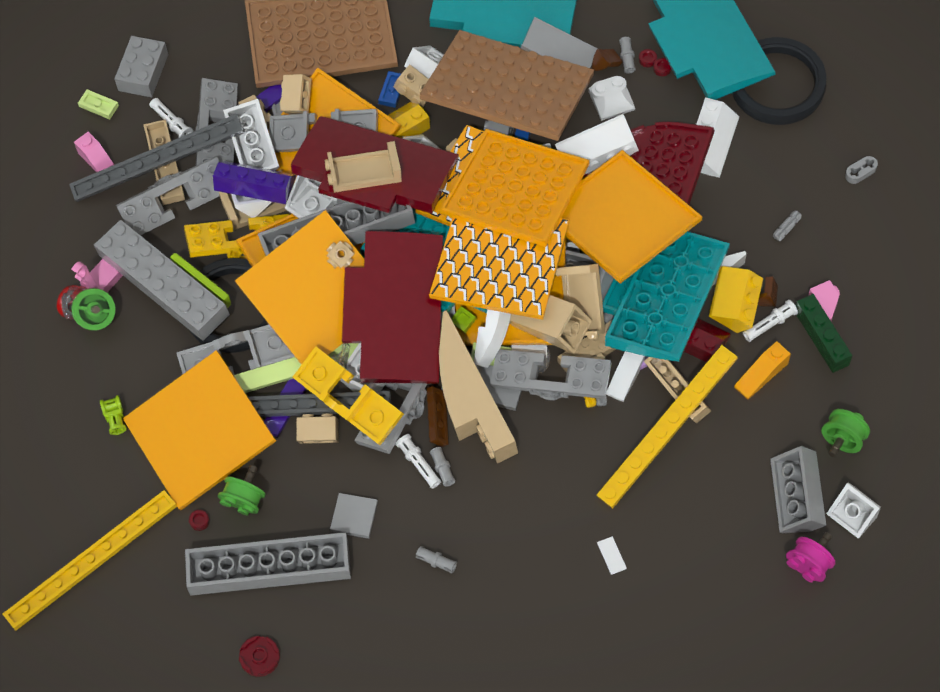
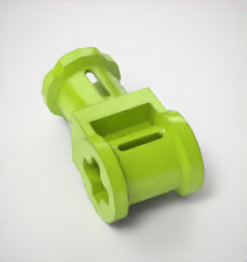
[100,395,126,435]

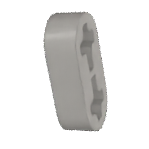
[845,156,878,184]

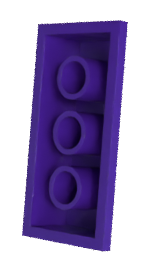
[213,161,296,204]

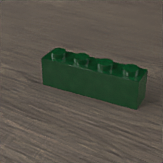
[796,294,852,373]

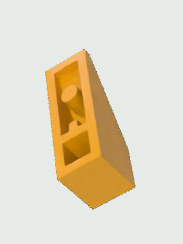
[734,341,791,399]

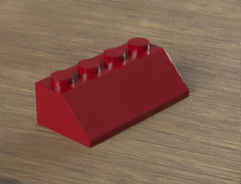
[684,318,731,363]

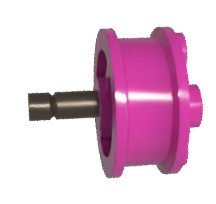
[786,532,835,583]

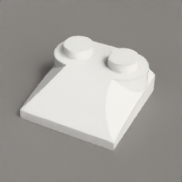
[589,76,635,121]

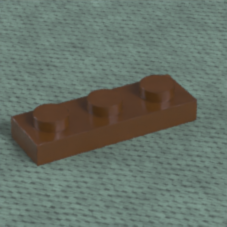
[427,386,449,447]

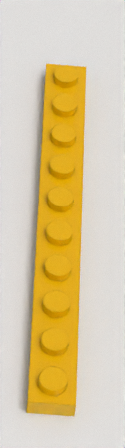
[597,345,738,509]
[3,490,177,631]

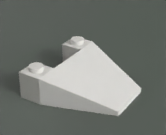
[285,175,346,218]

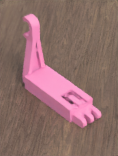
[71,259,123,293]

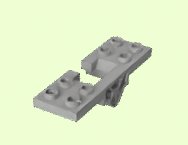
[196,78,238,165]
[269,109,378,153]
[116,156,219,235]
[177,325,295,375]
[490,349,611,400]
[355,383,427,454]

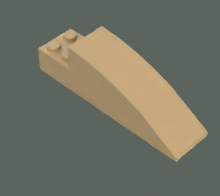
[439,310,518,464]

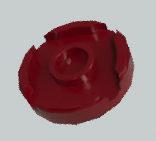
[239,636,280,677]

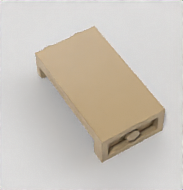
[324,141,402,193]
[219,170,292,230]
[556,264,605,339]

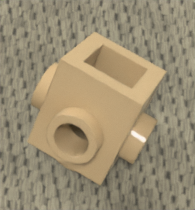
[326,241,354,269]

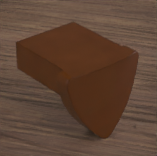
[592,49,623,71]
[758,276,778,307]

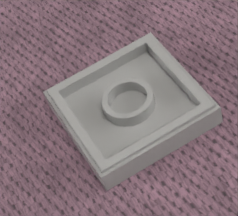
[330,493,378,539]

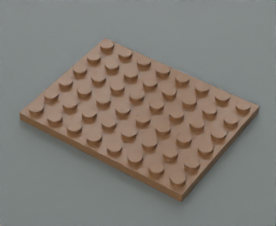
[245,0,398,88]
[420,30,594,141]

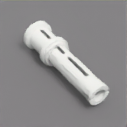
[150,98,193,138]
[743,300,798,342]
[395,434,441,489]

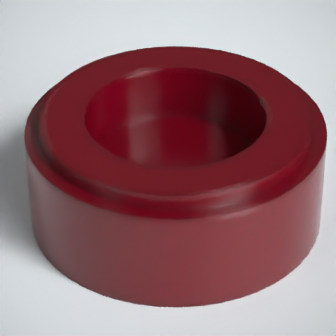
[639,49,657,68]
[653,58,671,77]
[189,510,210,531]

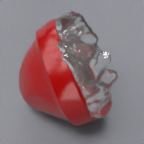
[57,285,87,320]

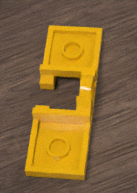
[184,214,290,259]
[292,347,404,445]

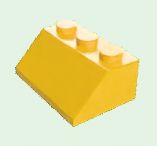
[388,102,430,138]
[709,266,763,333]

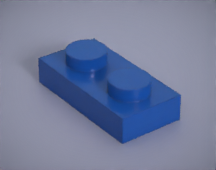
[378,71,401,108]

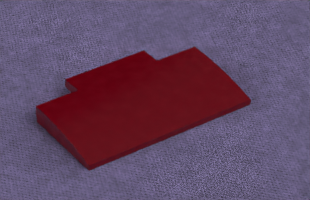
[291,116,459,214]
[342,231,443,384]

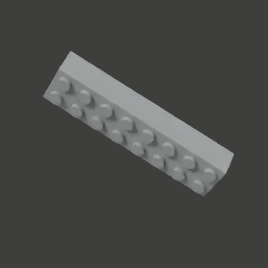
[258,201,415,256]
[94,220,230,341]
[185,532,351,596]

